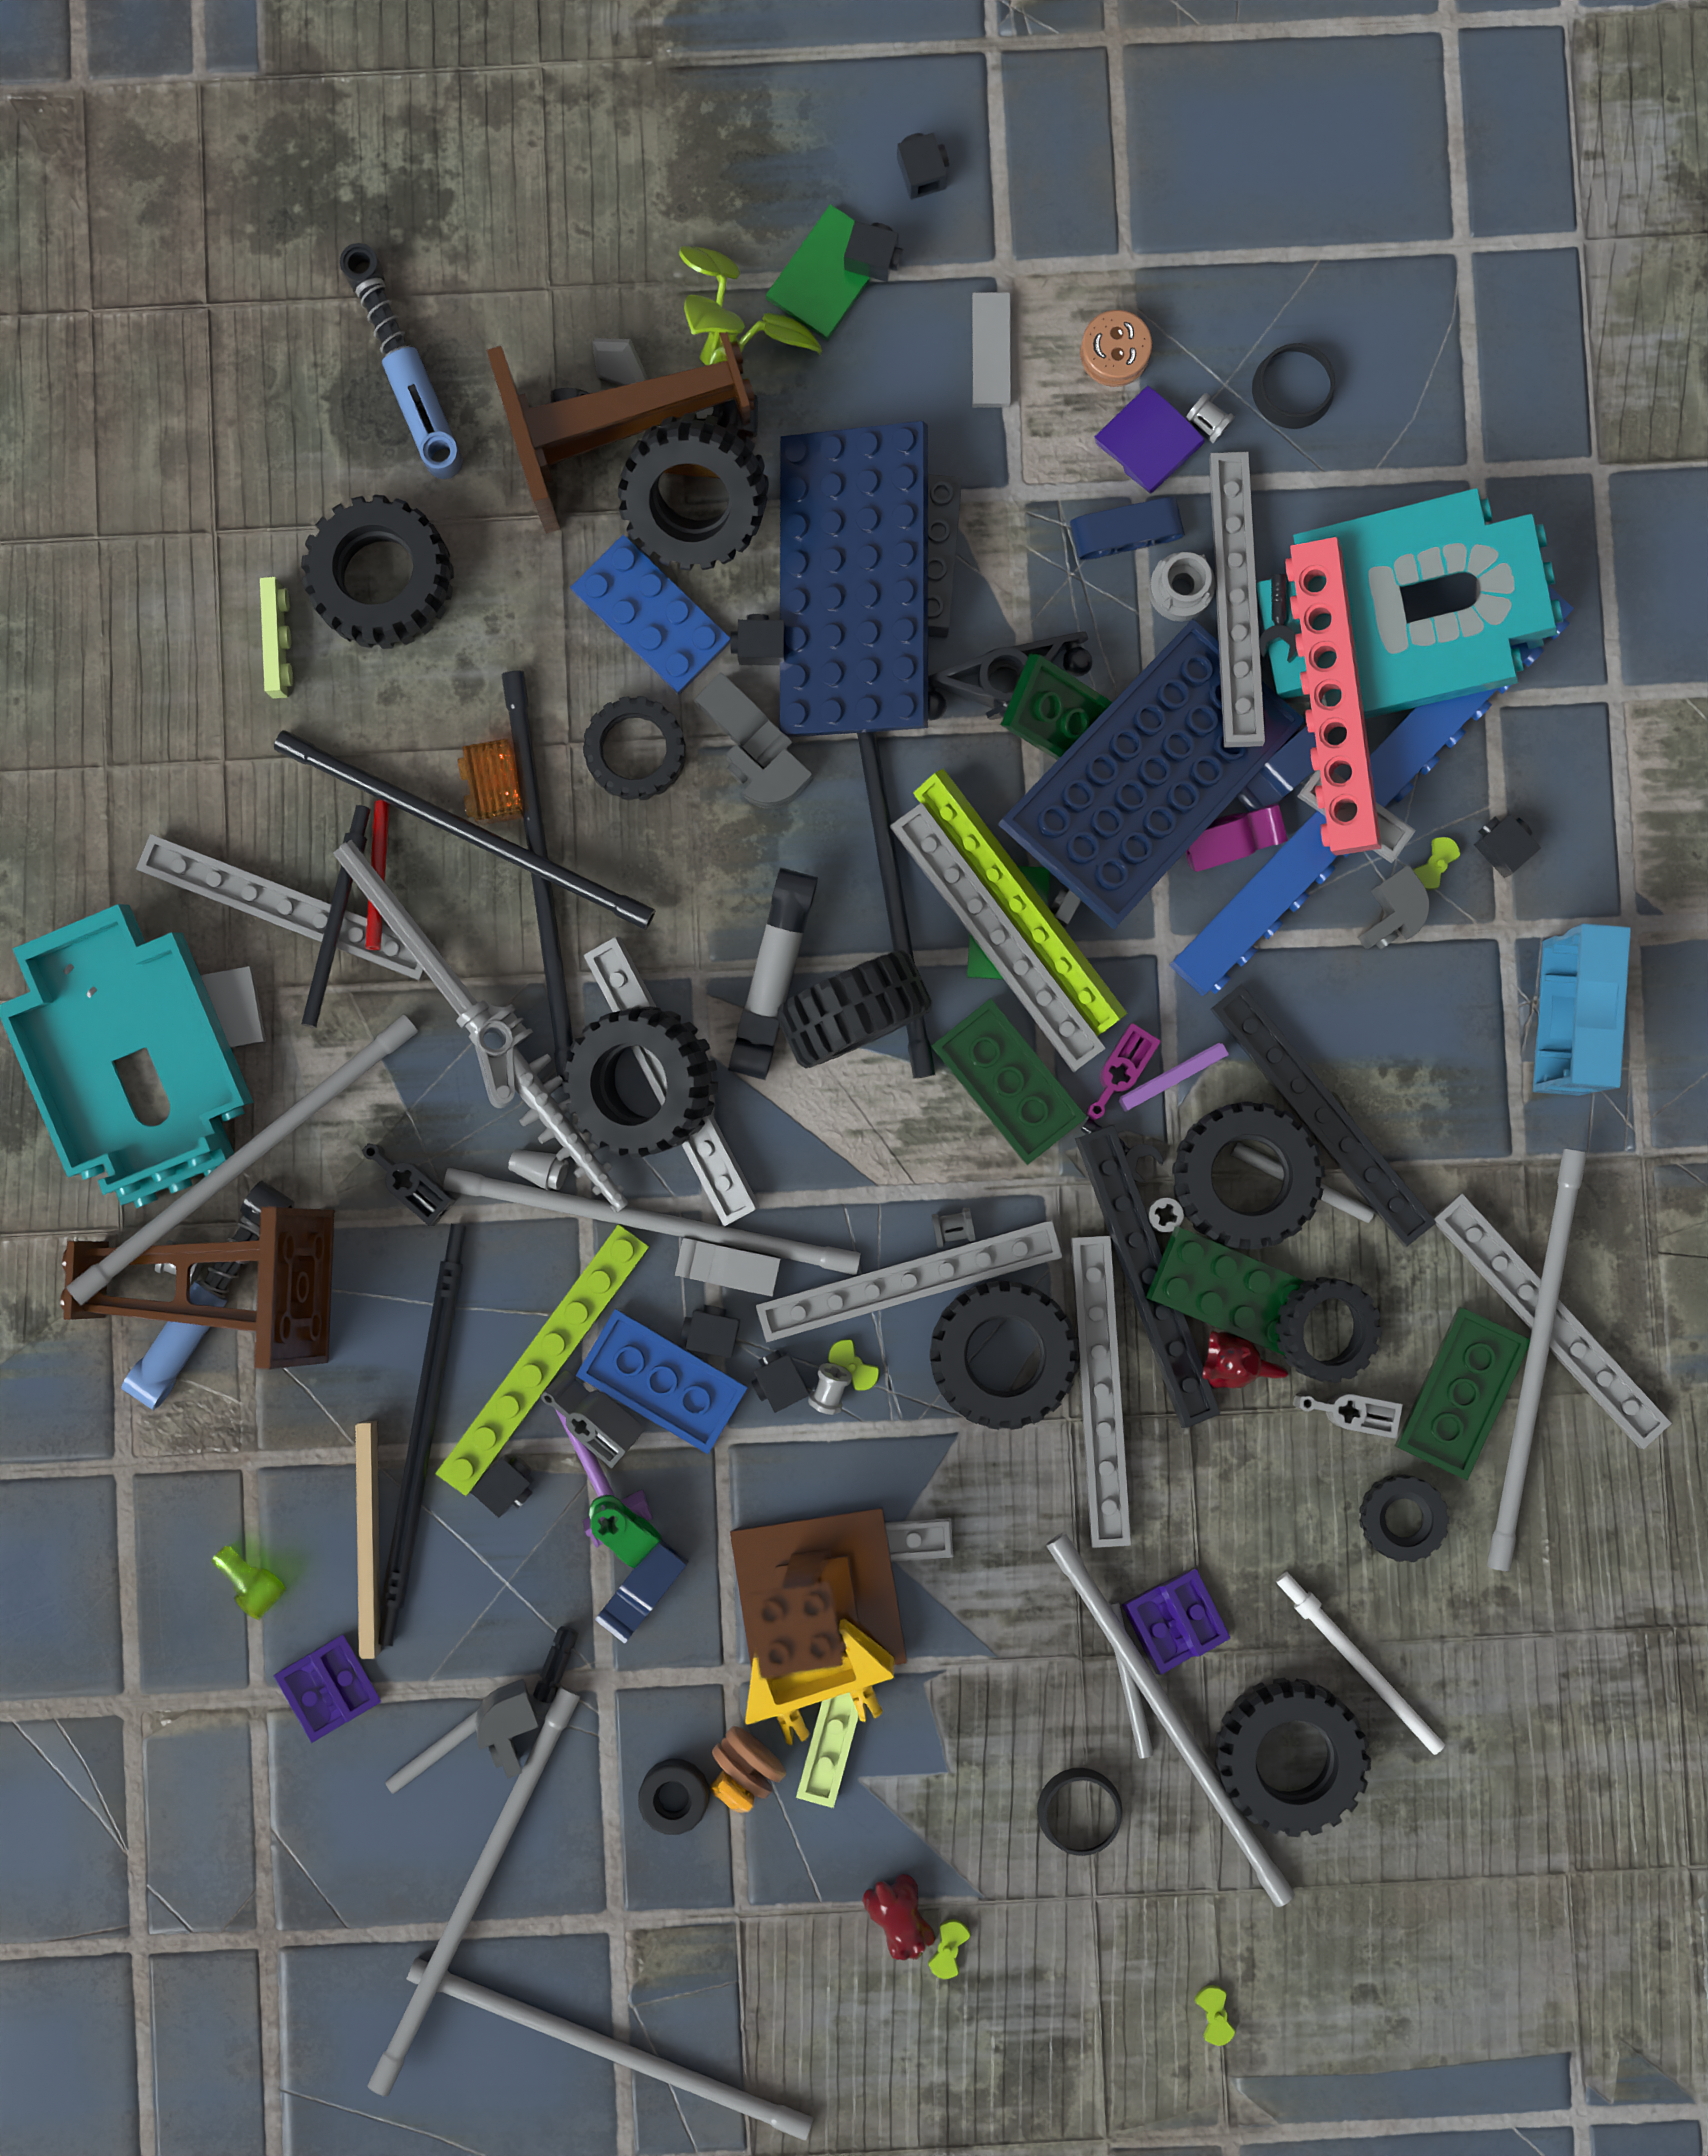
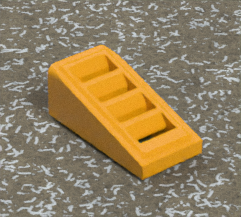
[710,1770,755,1813]

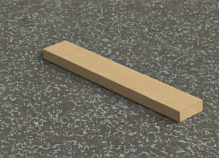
[356,1421,381,1659]

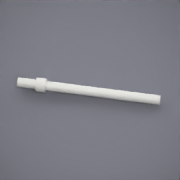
[1276,1572,1445,1755]

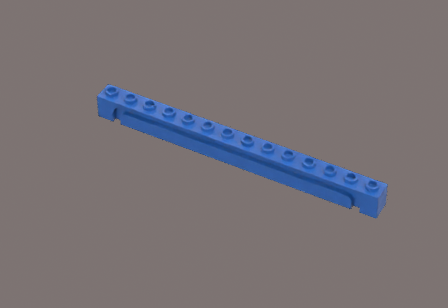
[1169,586,1574,996]

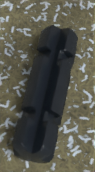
[533,1626,578,1703]

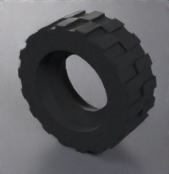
[1359,1474,1450,1562]

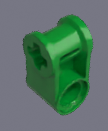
[589,1495,662,1568]

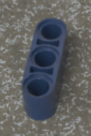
[1070,497,1185,560]

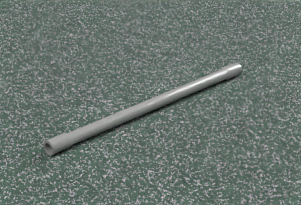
[66,1014,418,1305]
[1487,1148,1587,1571]
[443,1168,861,1275]
[1046,1532,1295,1907]
[367,1686,581,2096]
[406,1957,813,2140]

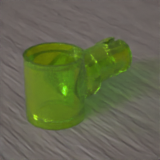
[211,1545,287,1620]

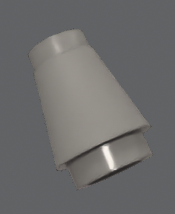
[508,1149,569,1191]

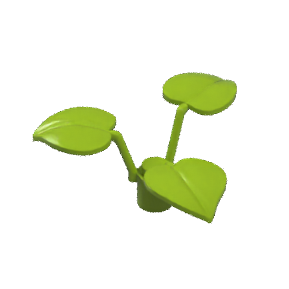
[679,246,822,365]

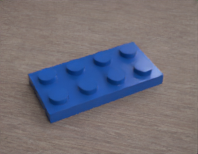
[570,534,730,695]
[575,1309,748,1454]

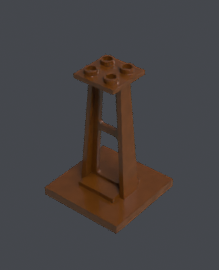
[486,332,755,534]
[60,1207,335,1369]
[730,1507,907,1679]

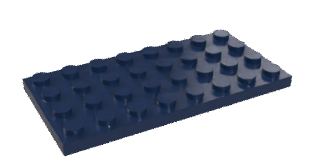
[780,421,928,737]
[998,619,1305,929]

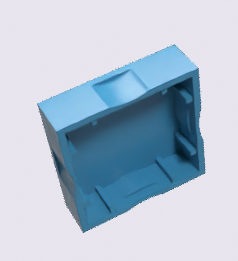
[1533,924,1630,1096]

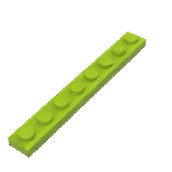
[913,768,1128,1036]
[435,1224,650,1496]

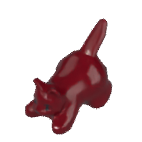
[1203,1331,1288,1388]
[862,1874,936,1960]

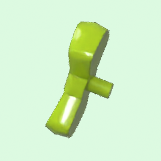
[1412,837,1460,891]
[828,1339,880,1391]
[928,1919,971,1979]
[1195,1985,1235,2046]

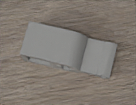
[675,1238,781,1297]
[1293,1393,1403,1439]

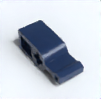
[1236,726,1317,811]
[595,1540,688,1643]

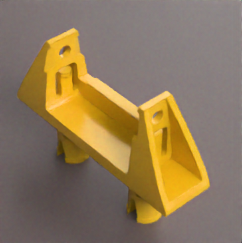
[745,1619,895,1745]

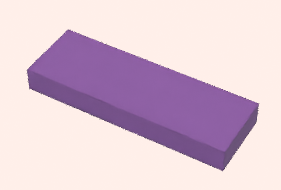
[1118,1042,1229,1112]

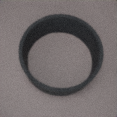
[1252,343,1335,429]
[1037,1768,1122,1856]

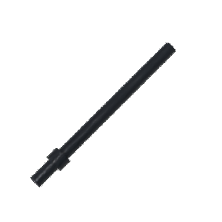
[301,805,371,1028]

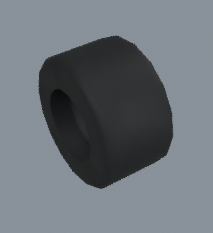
[638,1759,709,1835]

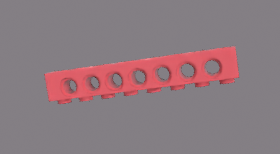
[1285,537,1382,856]

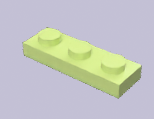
[260,577,293,698]
[796,1693,858,1808]

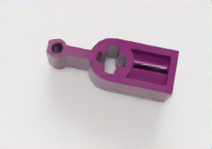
[1185,803,1288,872]
[1086,1023,1161,1120]

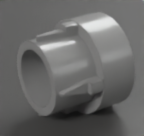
[1148,552,1216,621]

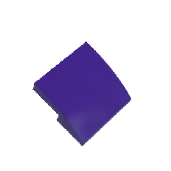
[1094,385,1205,494]
[1121,1568,1231,1675]
[273,1634,381,1743]

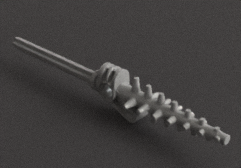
[333,840,629,1212]

